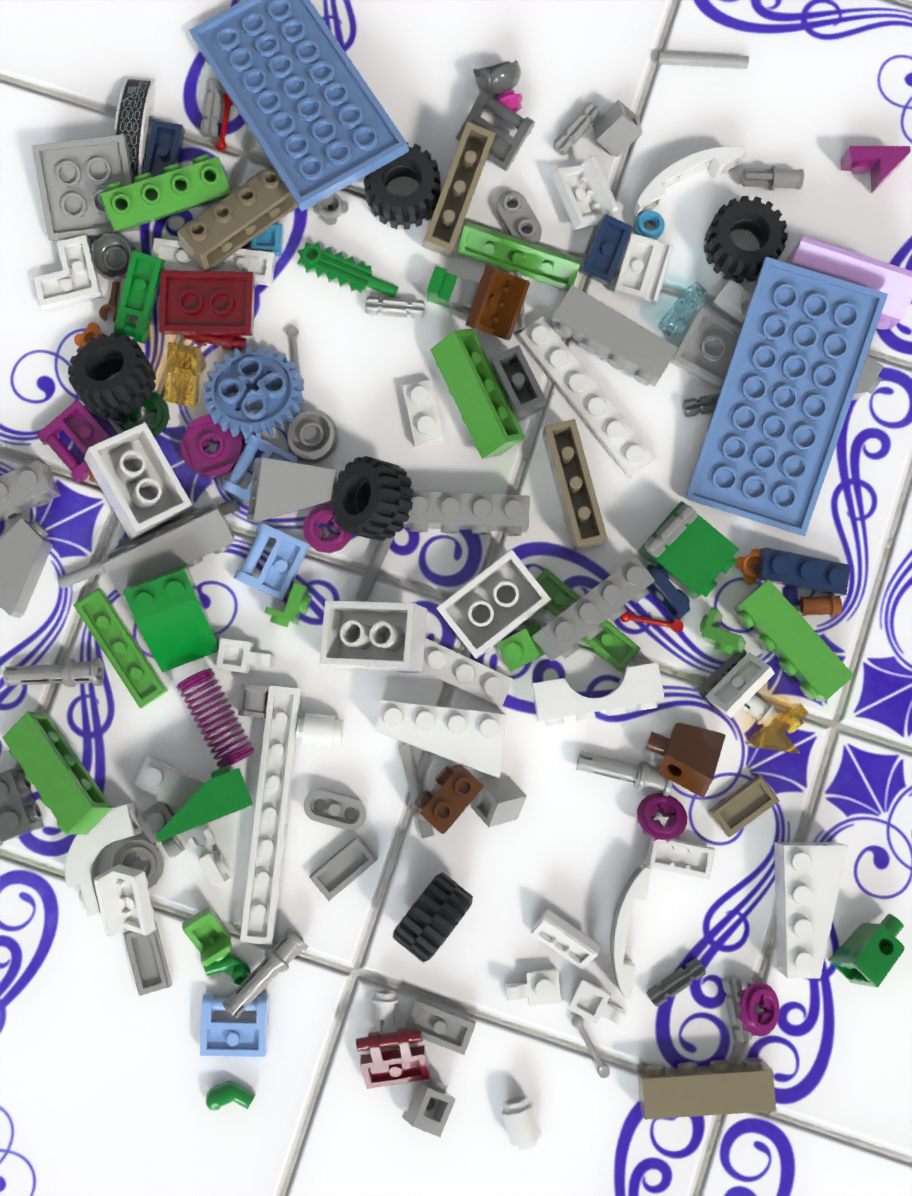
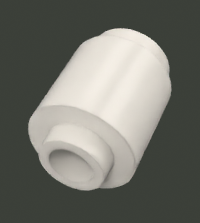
[297,713,344,747]
[502,1095,542,1150]

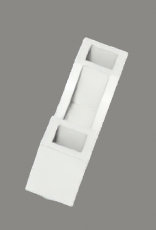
[531,662,665,726]

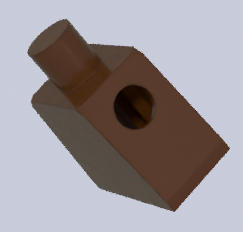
[645,722,726,798]

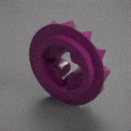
[303,504,352,554]
[636,793,688,843]
[736,982,780,1036]

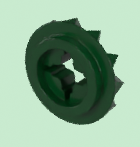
[120,391,170,439]

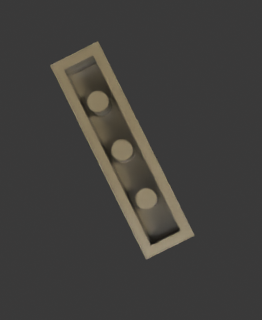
[422,121,496,258]
[542,419,608,552]
[637,1058,776,1120]

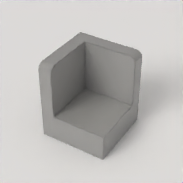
[593,99,643,157]
[471,776,527,827]

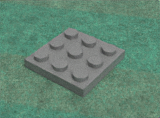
[32,134,142,241]

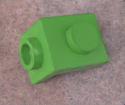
[264,583,312,628]
[700,607,746,655]
[497,624,545,672]
[182,906,232,967]

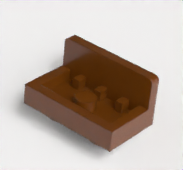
[465,265,530,341]
[412,764,483,834]

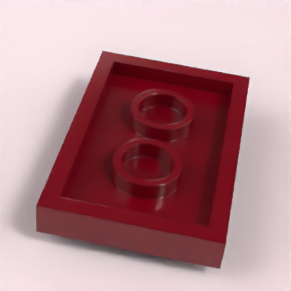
[159,270,255,336]

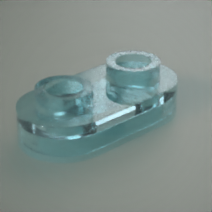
[658,281,707,336]

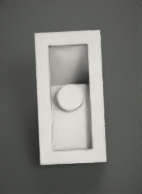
[133,756,205,808]

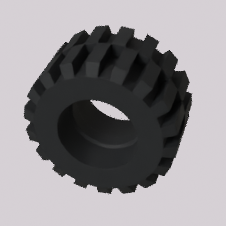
[364,142,441,230]
[704,196,788,283]
[68,333,156,419]
[331,456,414,541]
[392,872,473,963]

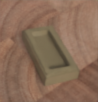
[708,774,780,838]

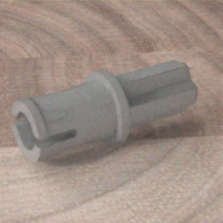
[741,166,804,191]

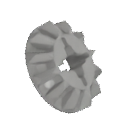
[113,840,165,889]

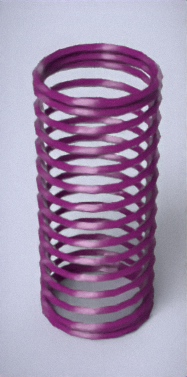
[176,668,255,769]

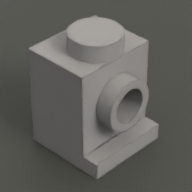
[402,1078,456,1137]

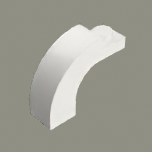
[65,803,142,917]

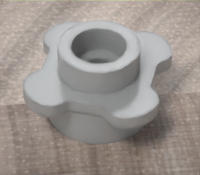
[313,193,349,225]

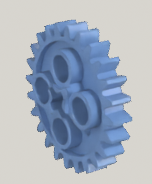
[202,345,304,440]

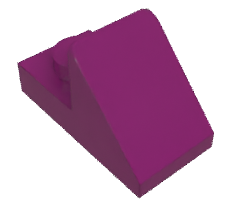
[841,146,911,193]

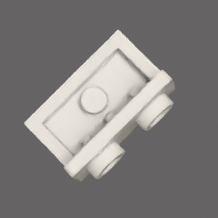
[552,155,618,229]
[94,864,156,937]

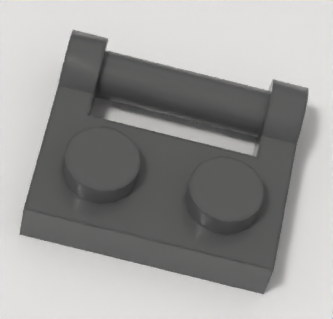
[455,89,535,171]

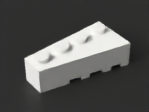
[376,700,507,778]
[774,842,849,978]

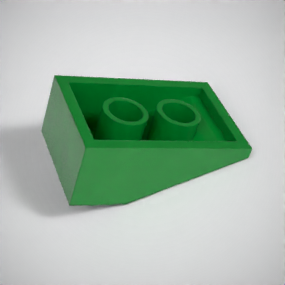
[123,563,219,673]
[155,765,253,842]

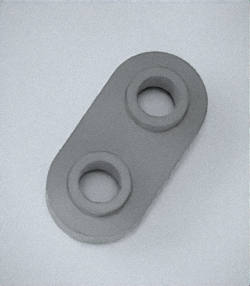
[497,190,542,244]
[304,789,367,830]

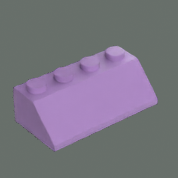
[786,235,912,330]

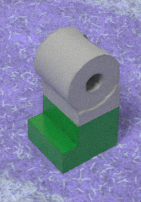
[427,265,479,313]

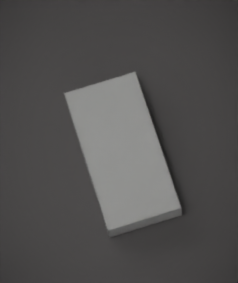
[309,835,378,901]
[123,923,172,996]

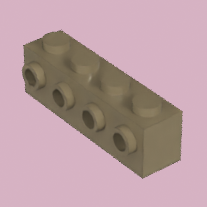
[177,165,298,271]

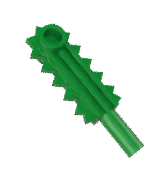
[297,242,399,298]

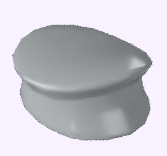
[287,410,338,463]

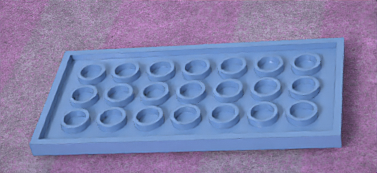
[189,0,409,212]
[684,257,888,536]

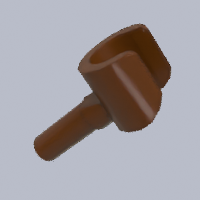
[99,281,120,322]

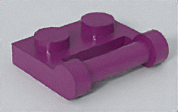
[37,400,111,483]

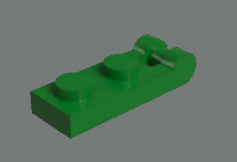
[114,250,166,344]

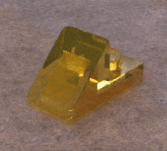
[165,342,206,407]
[745,703,808,753]

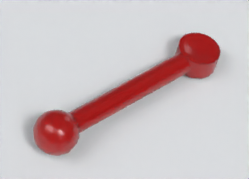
[215,93,233,152]
[620,611,684,633]

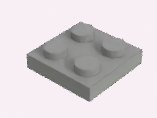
[671,307,741,389]

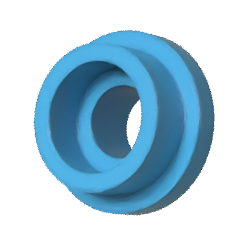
[634,210,665,240]

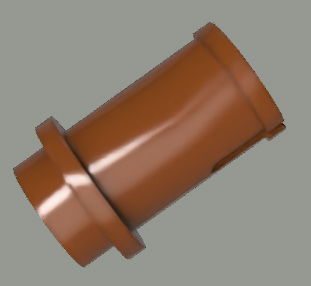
[800,593,842,618]

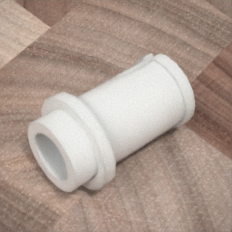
[741,695,778,727]
[372,989,398,1034]

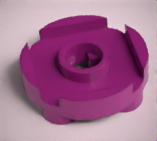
[180,415,244,478]

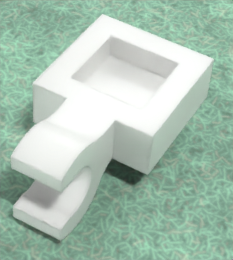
[215,638,275,674]
[188,828,230,888]
[504,968,562,1007]
[567,978,627,1027]

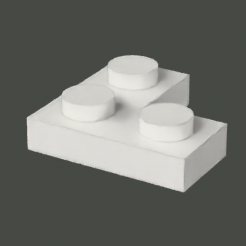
[33,235,103,310]

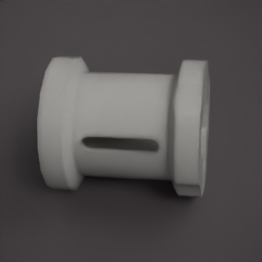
[238,684,269,718]

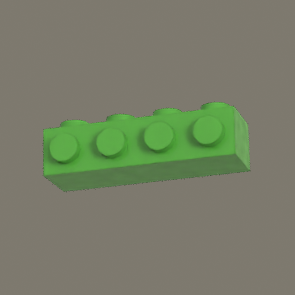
[100,154,231,233]
[430,329,526,459]
[734,580,854,701]
[2,711,113,835]

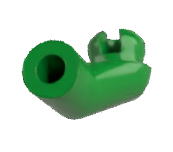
[203,953,251,985]
[205,1081,256,1111]

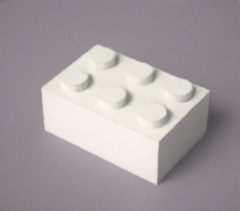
[84,422,192,540]
[437,549,551,659]
[319,600,427,672]

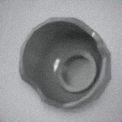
[473,60,521,96]
[91,232,136,281]

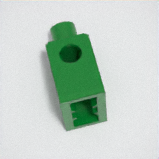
[828,914,905,988]

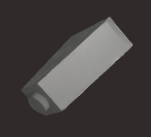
[247,457,338,522]
[0,518,53,618]

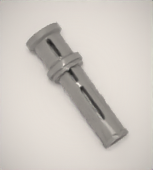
[3,658,104,687]
[576,750,673,797]
[222,927,309,1018]

